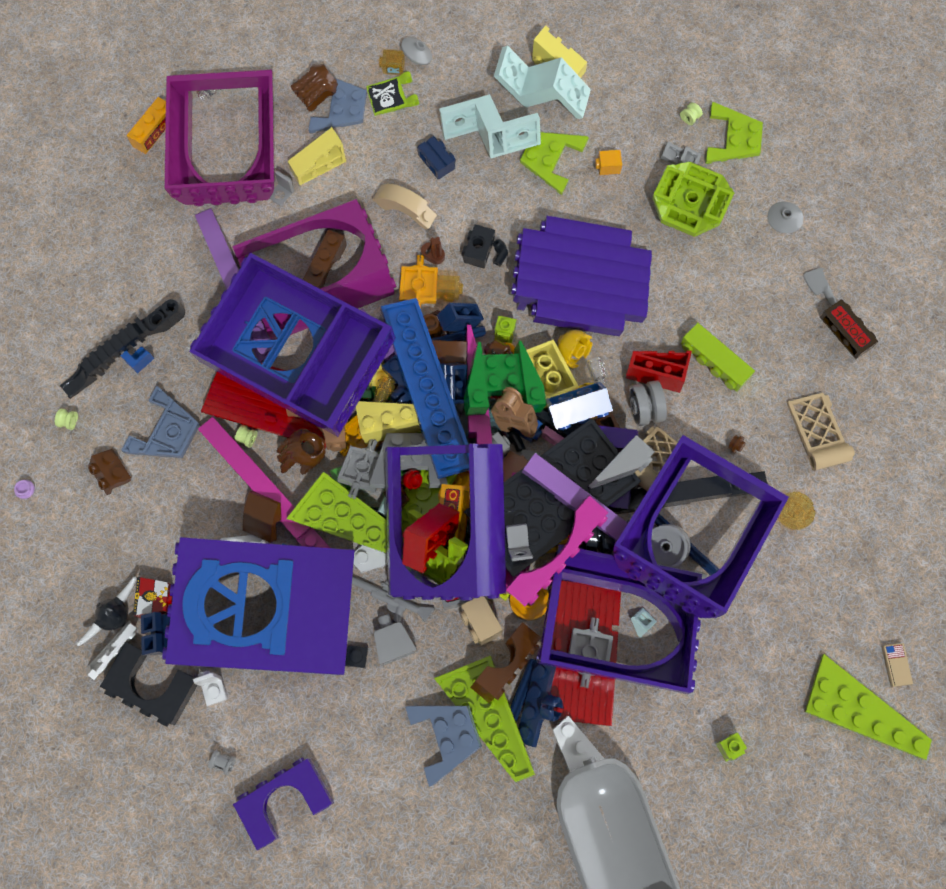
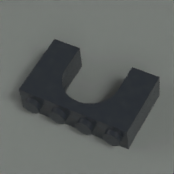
[100,642,198,727]

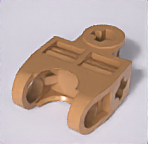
[491,387,538,438]

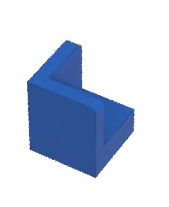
[120,347,154,374]

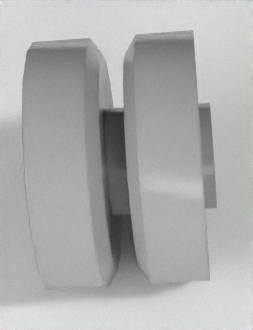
[629,380,667,426]
[651,524,691,568]

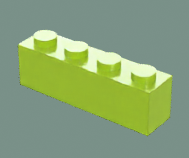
[680,323,755,392]

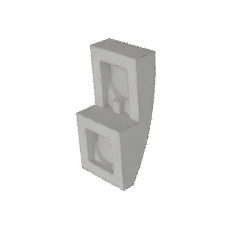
[659,141,702,165]

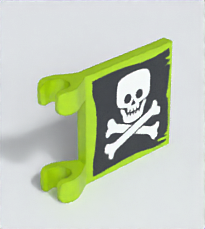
[366,71,420,116]

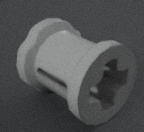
[208,751,236,776]

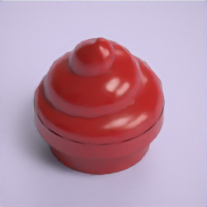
[403,469,423,489]

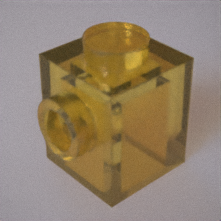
[436,275,463,302]

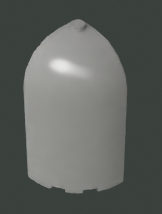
[556,757,680,889]

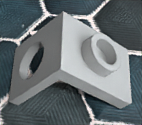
[269,171,294,206]
[506,523,533,561]

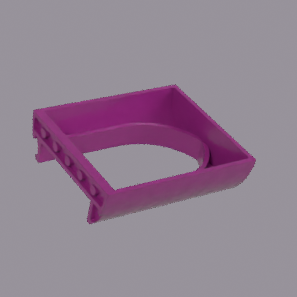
[164,70,274,207]
[232,199,397,340]

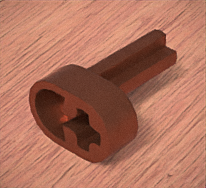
[421,236,445,264]

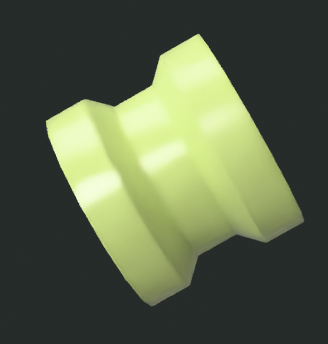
[680,102,703,125]
[55,408,78,430]
[235,425,258,448]

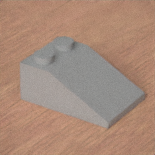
[589,435,655,489]

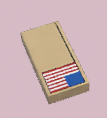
[882,643,913,687]

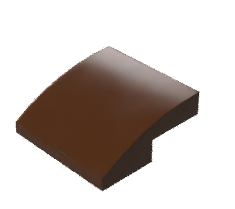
[432,340,467,364]
[242,491,281,543]

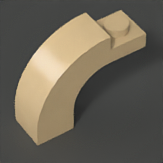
[372,184,437,230]

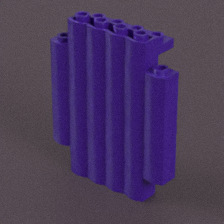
[511,215,652,337]

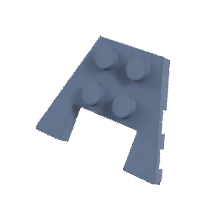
[309,78,367,133]
[121,386,200,458]
[405,706,482,787]

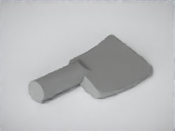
[804,268,837,306]

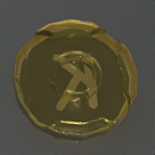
[778,492,816,530]

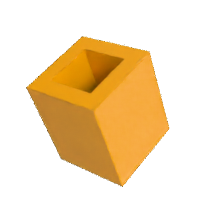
[595,150,622,175]

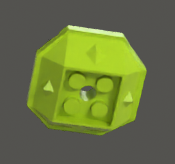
[652,162,735,237]

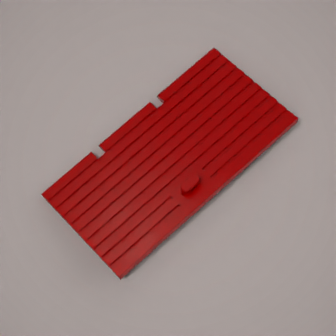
[201,363,326,449]
[551,581,621,726]

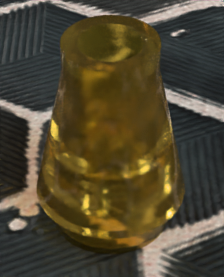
[373,376,395,403]

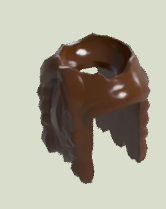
[290,64,338,112]
[276,429,326,475]

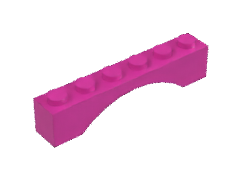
[506,495,609,606]

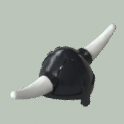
[77,577,137,646]

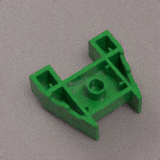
[463,341,547,416]

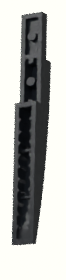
[607,471,768,514]

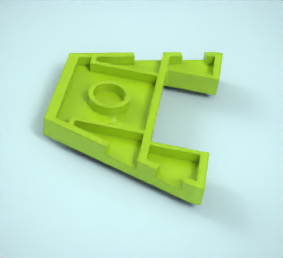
[706,102,763,164]
[520,132,589,195]
[408,509,468,585]

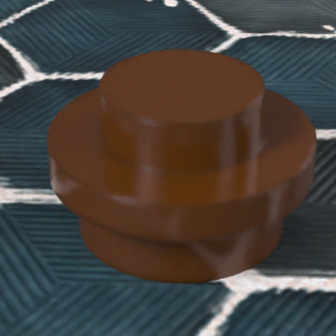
[728,435,746,454]

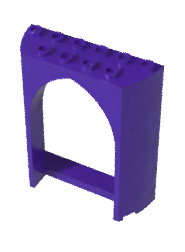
[613,435,789,618]
[385,444,506,600]
[536,544,702,694]

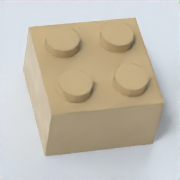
[460,596,503,646]

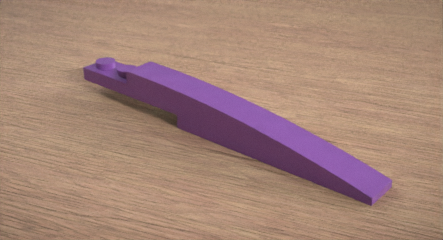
[195,208,272,363]

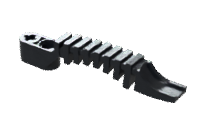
[60,299,185,399]

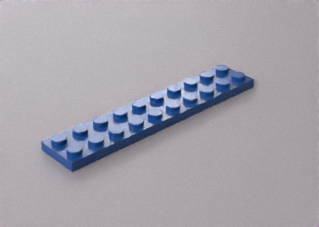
[380,298,469,479]

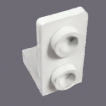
[193,671,228,706]

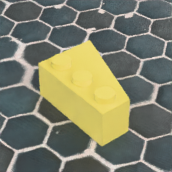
[532,25,587,78]
[288,127,346,185]
[356,401,421,444]

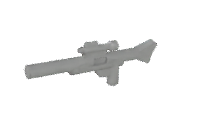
[352,576,435,623]

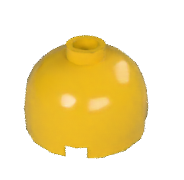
[557,330,593,368]

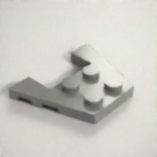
[369,433,448,488]

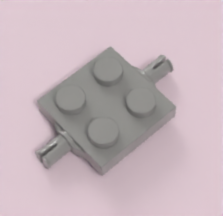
[338,439,379,499]
[568,617,613,688]

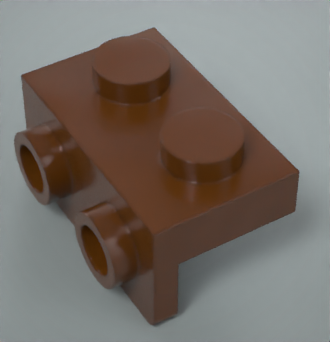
[88,448,132,495]

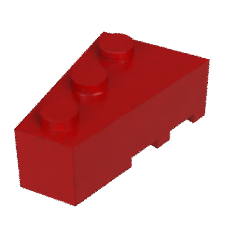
[625,351,692,393]
[402,503,460,573]

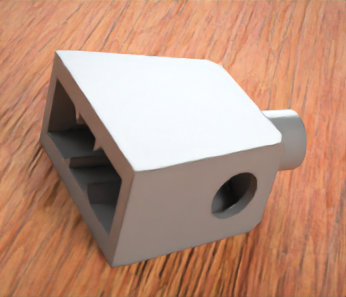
[374,614,417,666]

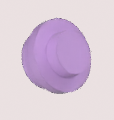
[14,480,35,499]

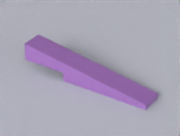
[522,453,628,541]

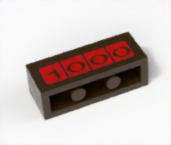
[820,299,878,359]

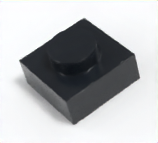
[345,645,368,669]

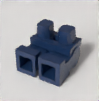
[141,612,170,655]

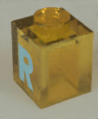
[379,49,405,75]

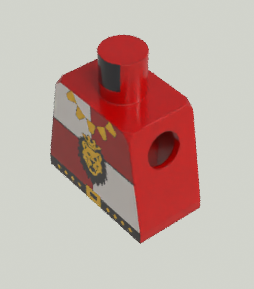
[133,577,173,618]

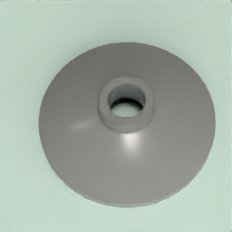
[401,37,432,65]
[768,201,803,234]

